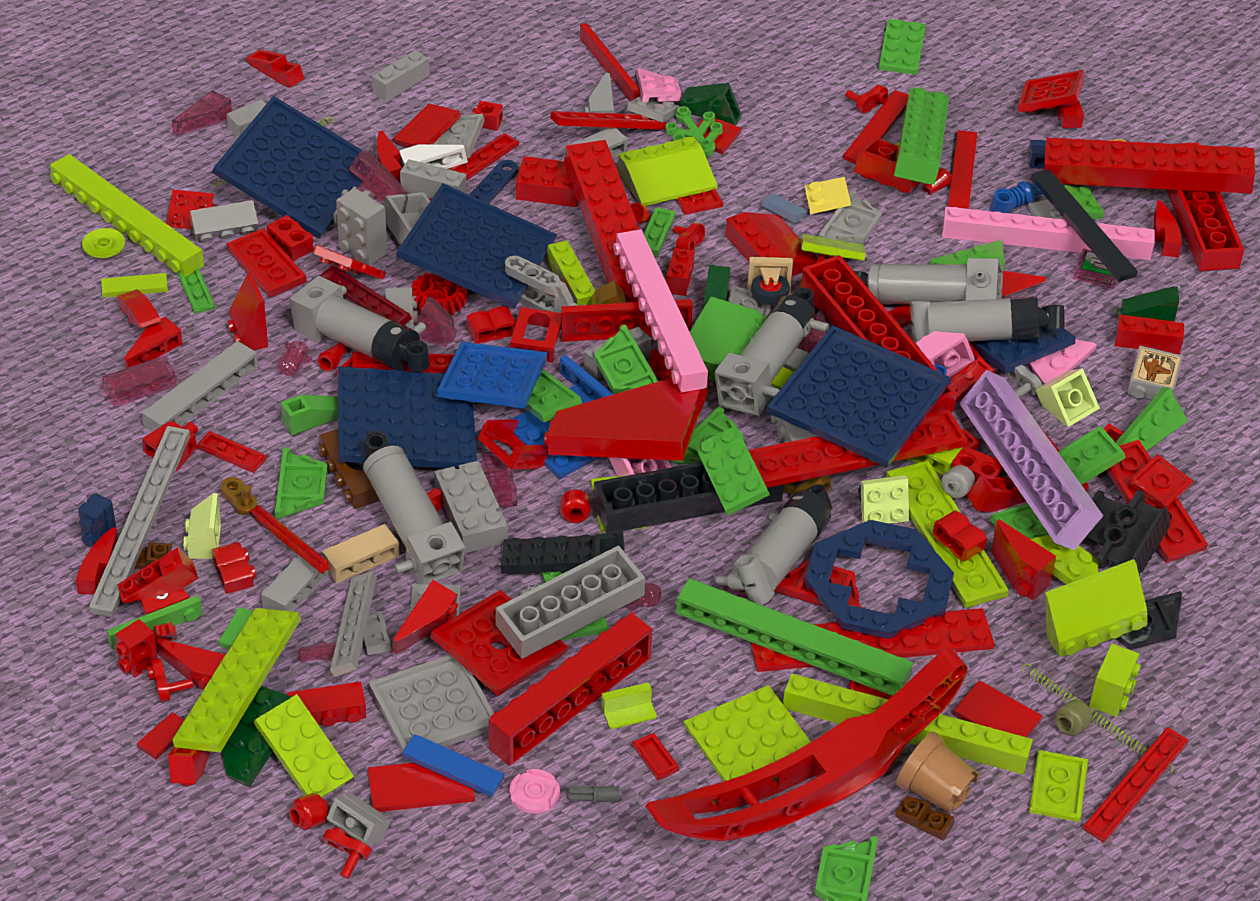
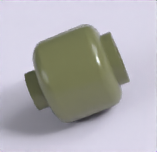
[1055,700,1092,736]

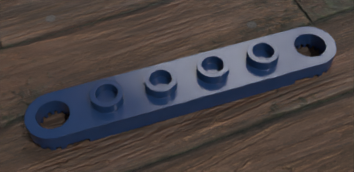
[469,160,518,204]

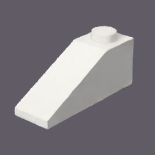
[400,144,468,169]

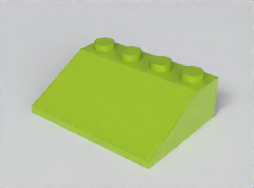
[618,136,718,206]
[1045,559,1147,657]

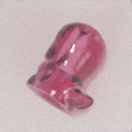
[278,340,312,376]
[624,583,661,614]

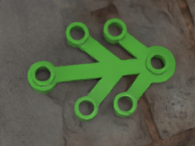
[666,106,723,157]

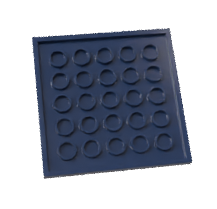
[212,95,378,239]
[396,183,557,309]
[766,325,951,467]
[337,367,477,469]

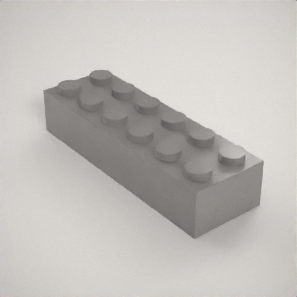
[496,545,645,659]

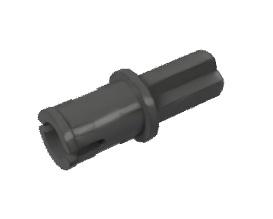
[569,784,619,804]

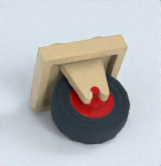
[747,257,793,305]

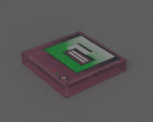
[1073,248,1117,289]

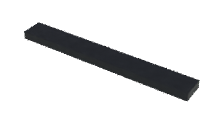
[1031,169,1138,282]

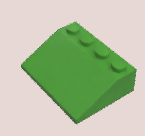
[690,297,766,383]

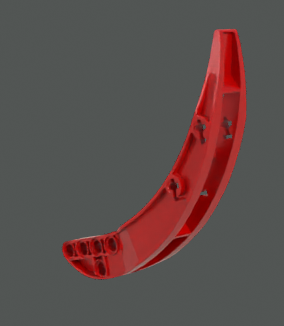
[645,648,968,841]

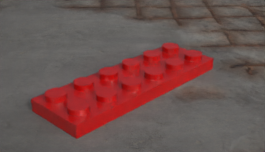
[561,299,693,342]
[1106,439,1208,563]

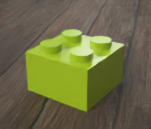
[1089,643,1141,717]

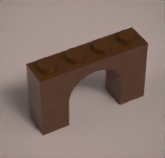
[317,429,380,509]

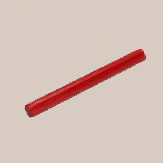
[250,505,330,573]

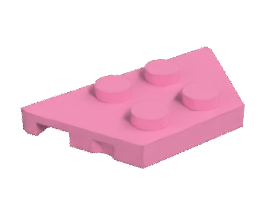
[636,68,681,102]
[1027,339,1097,385]

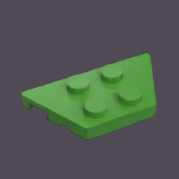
[930,240,1005,271]
[594,325,658,393]
[669,406,744,464]
[275,447,328,518]
[814,836,878,901]

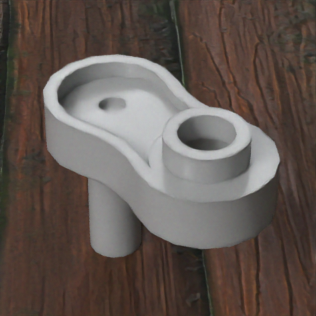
[1005,365,1042,397]

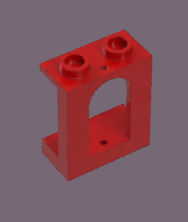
[510,307,561,363]
[477,419,549,470]

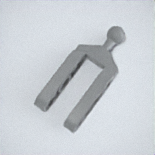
[505,256,586,313]

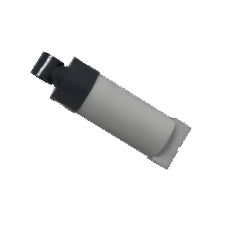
[910,296,1065,344]
[716,484,833,605]

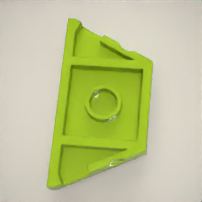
[1031,535,1098,584]

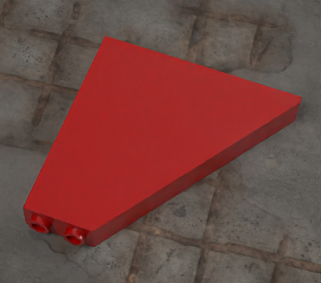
[544,368,710,461]

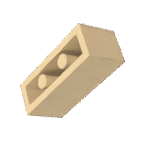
[322,524,399,583]

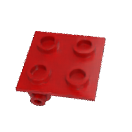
[166,189,215,229]

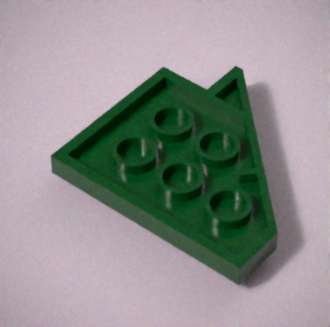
[222,686,292,787]

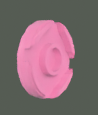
[509,769,560,814]

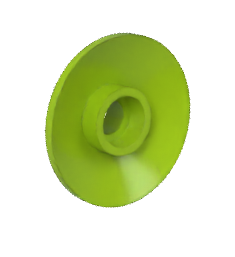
[82,228,125,258]

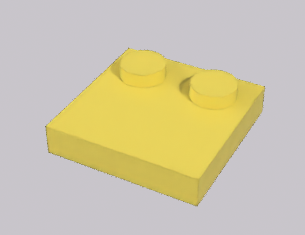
[804,177,851,214]

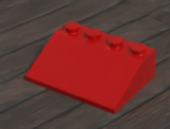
[725,212,818,277]

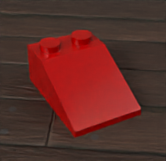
[227,273,268,351]
[991,519,1056,601]
[392,580,459,654]

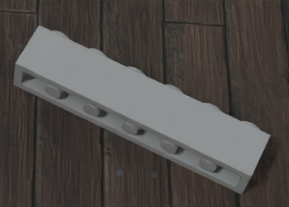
[142,341,258,432]

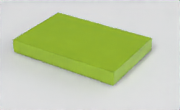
[801,234,866,261]
[1029,750,1088,822]

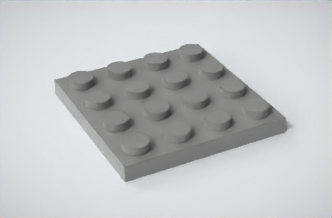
[369,655,494,761]

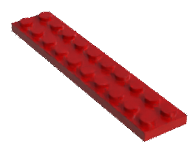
[748,410,968,488]
[750,608,995,672]

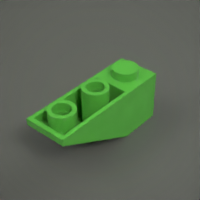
[281,395,338,435]

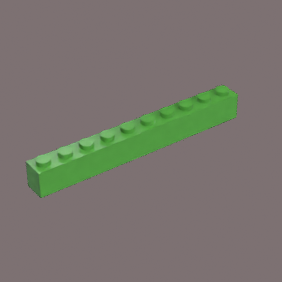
[676,578,914,696]

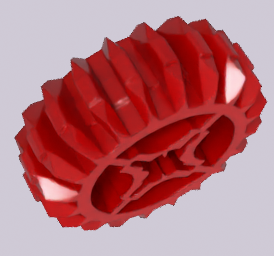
[411,272,468,320]

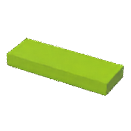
[101,273,168,298]

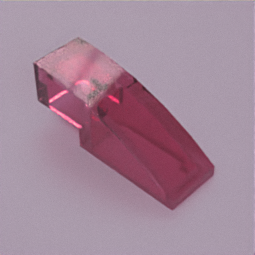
[349,150,406,202]
[484,450,517,508]

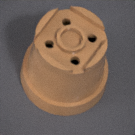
[896,731,980,815]

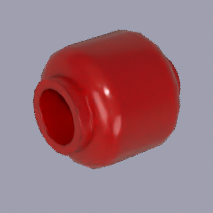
[560,489,591,523]
[289,793,330,830]

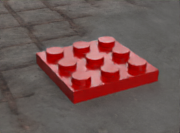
[1018,70,1085,113]

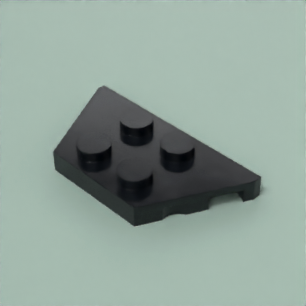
[1115,591,1182,650]

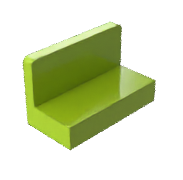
[601,682,657,729]

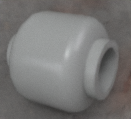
[941,465,975,499]

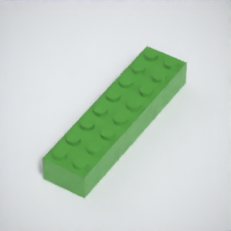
[894,87,949,185]

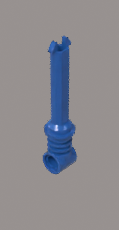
[990,181,1066,213]

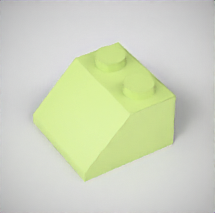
[1035,368,1100,427]
[184,493,221,559]

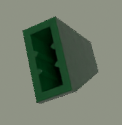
[680,83,742,126]
[703,265,730,308]
[1116,286,1179,321]

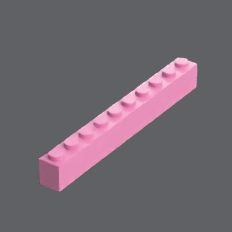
[942,207,1154,260]
[613,230,708,393]

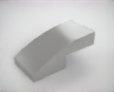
[363,611,391,655]

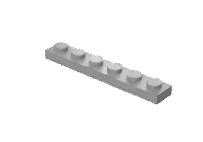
[330,571,377,677]

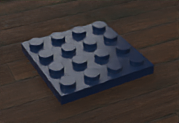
[969,327,1076,373]

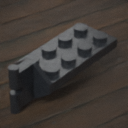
[501,529,625,574]

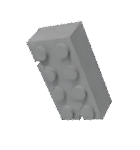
[384,192,430,267]
[434,461,508,553]

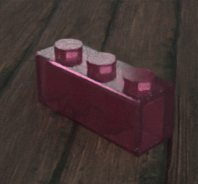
[102,355,177,408]

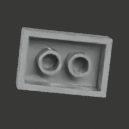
[336,188,387,265]

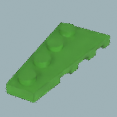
[1116,387,1188,451]

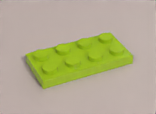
[254,694,354,797]

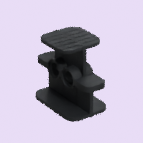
[1083,490,1170,576]

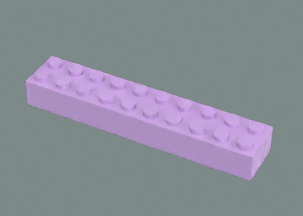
[959,370,1103,550]

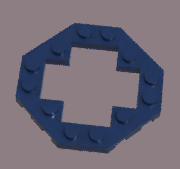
[805,520,954,639]

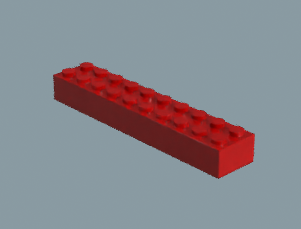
[1044,137,1255,194]
[564,140,640,303]
[801,255,957,414]

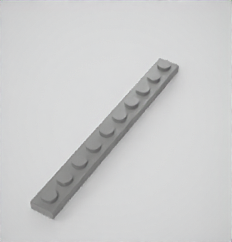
[89,426,190,617]

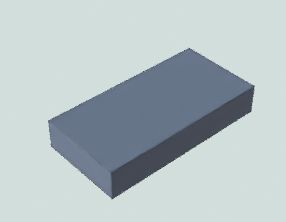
[761,193,807,223]

